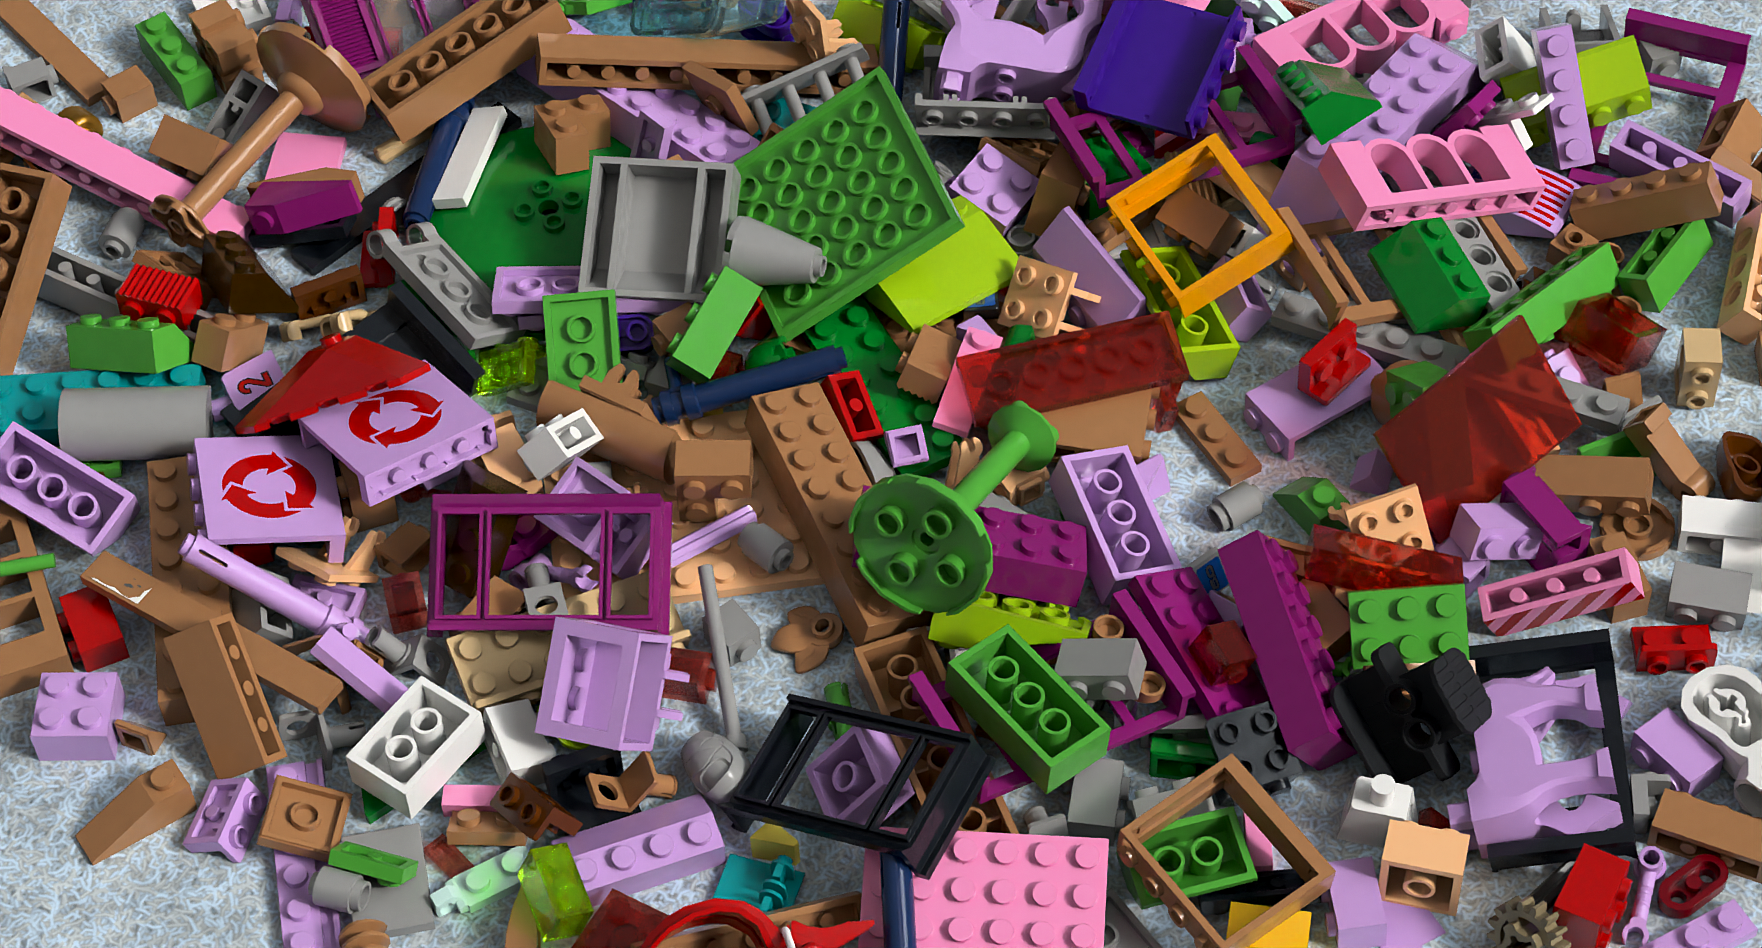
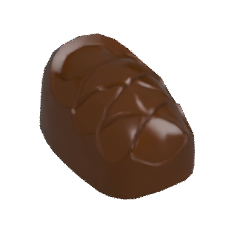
[1715,431,1762,503]

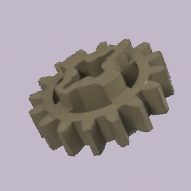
[1487,895,1571,948]

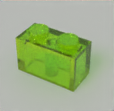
[517,842,594,943]

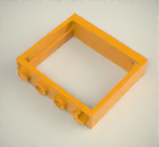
[1106,133,1296,318]

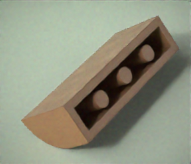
[163,612,287,779]

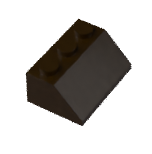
[201,230,299,314]
[445,460,528,599]

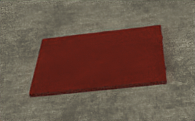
[1373,315,1582,544]

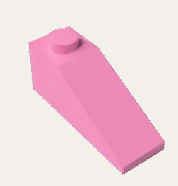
[932,326,1003,438]

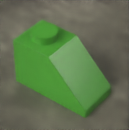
[1273,477,1350,545]

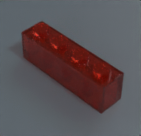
[1304,524,1464,591]

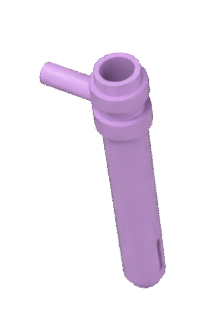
[177,533,370,644]

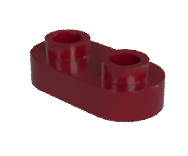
[1657,854,1729,919]

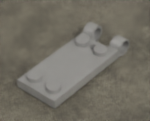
[366,222,527,350]

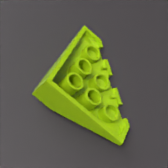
[928,591,1093,649]

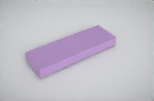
[310,626,408,714]

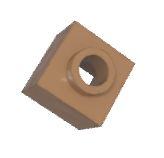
[1546,222,1599,265]

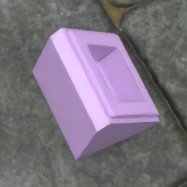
[1350,448,1394,495]

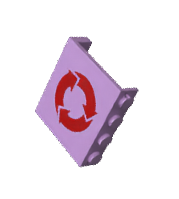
[298,359,498,507]
[186,435,346,563]

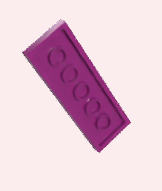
[1128,567,1299,759]

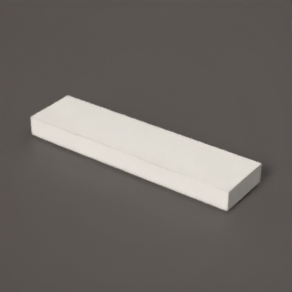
[432,106,508,209]

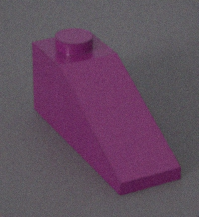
[244,180,363,234]

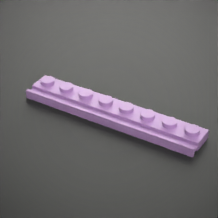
[266,758,341,948]

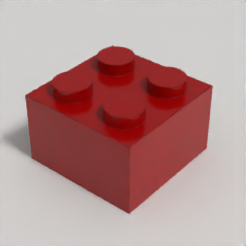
[1552,843,1633,948]

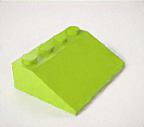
[861,195,1019,334]

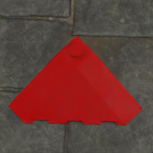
[235,332,431,434]

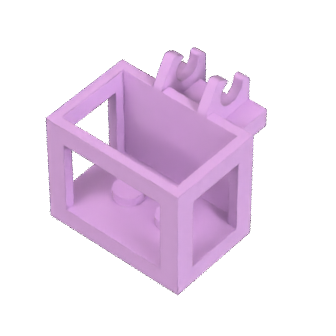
[535,617,690,751]

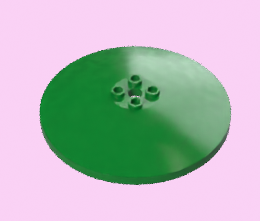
[421,126,637,341]

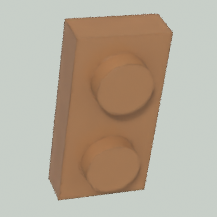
[446,808,528,846]

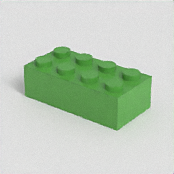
[945,624,1111,795]

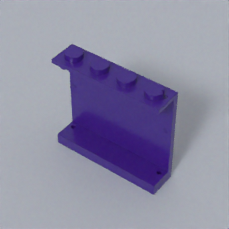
[1072,0,1247,140]

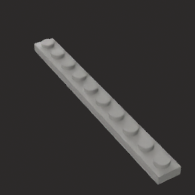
[1271,291,1630,434]

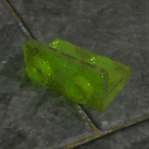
[477,337,547,397]

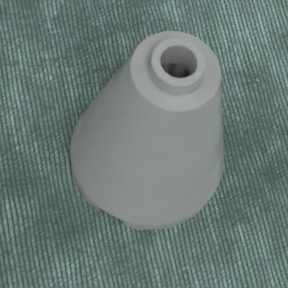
[722,216,827,286]

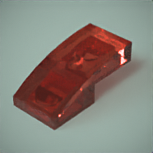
[1153,351,1184,433]

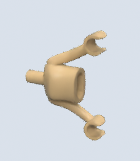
[279,308,378,342]

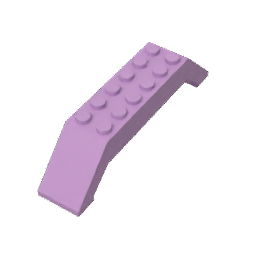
[1256,33,1487,275]

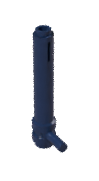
[878,0,911,103]
[402,97,475,229]
[651,345,848,427]
[879,852,917,948]

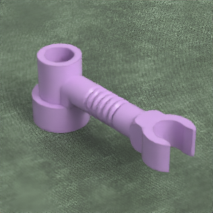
[509,553,599,593]
[1621,846,1666,946]

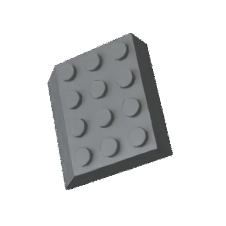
[578,156,741,303]

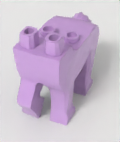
[933,0,1105,103]
[1447,667,1623,859]

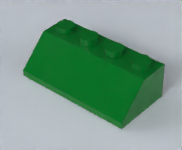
[1272,59,1382,145]

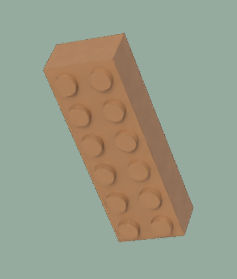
[362,0,572,144]
[0,162,72,376]

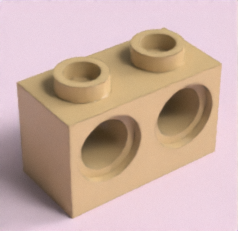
[1674,327,1723,409]

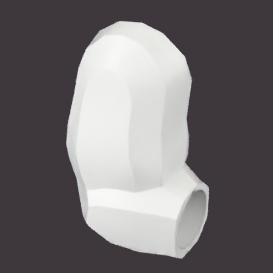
[1681,664,1762,818]

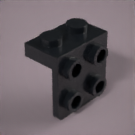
[1204,701,1303,807]
[541,745,642,836]

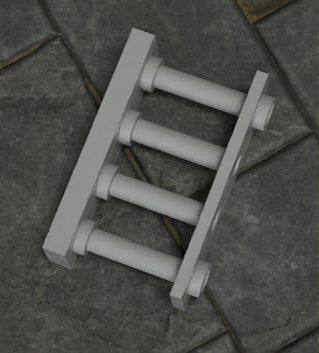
[741,42,870,136]

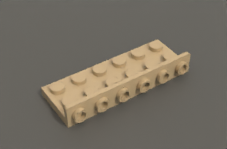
[445,571,692,717]

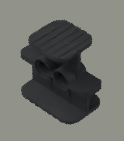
[1329,642,1492,784]

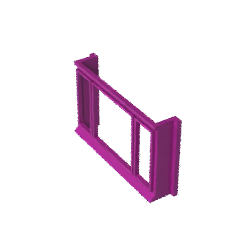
[1568,8,1751,187]
[1043,44,1302,209]
[427,493,673,638]
[908,588,1196,804]

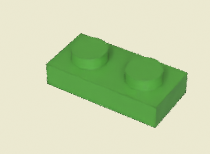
[328,841,419,887]

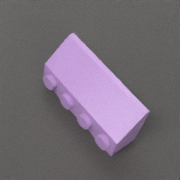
[1033,206,1146,348]
[0,421,141,557]
[551,793,726,913]

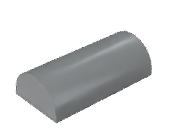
[58,385,214,462]

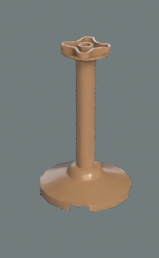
[148,22,371,248]

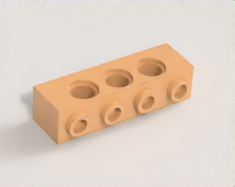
[1717,203,1762,345]

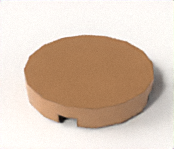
[1599,498,1675,561]

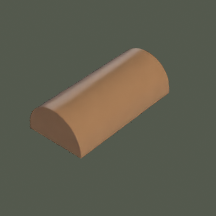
[536,380,682,485]

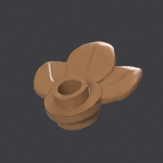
[771,606,844,674]

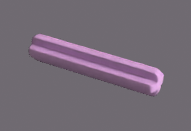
[671,505,757,568]

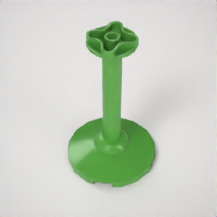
[848,400,1059,616]

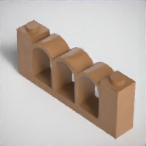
[0,500,74,699]

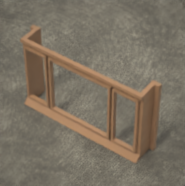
[1275,206,1528,332]

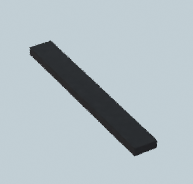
[290,101,522,276]

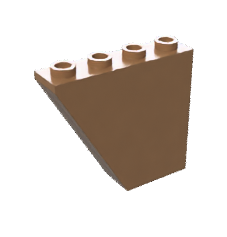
[1016,331,1167,465]

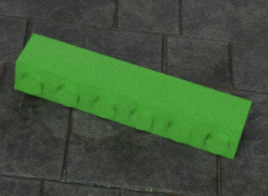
[1462,242,1620,375]

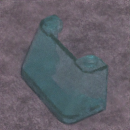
[630,0,785,38]

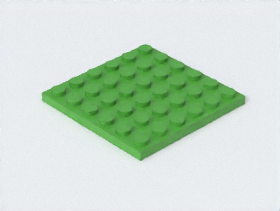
[734,66,965,344]

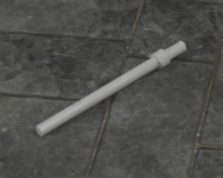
[698,564,748,755]

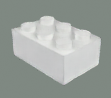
[345,676,486,820]

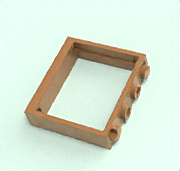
[1116,753,1336,948]

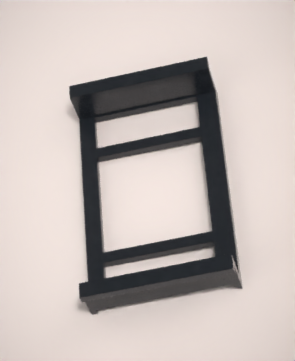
[1469,628,1638,872]
[718,694,996,880]

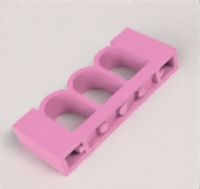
[1252,0,1469,77]
[1318,124,1547,232]

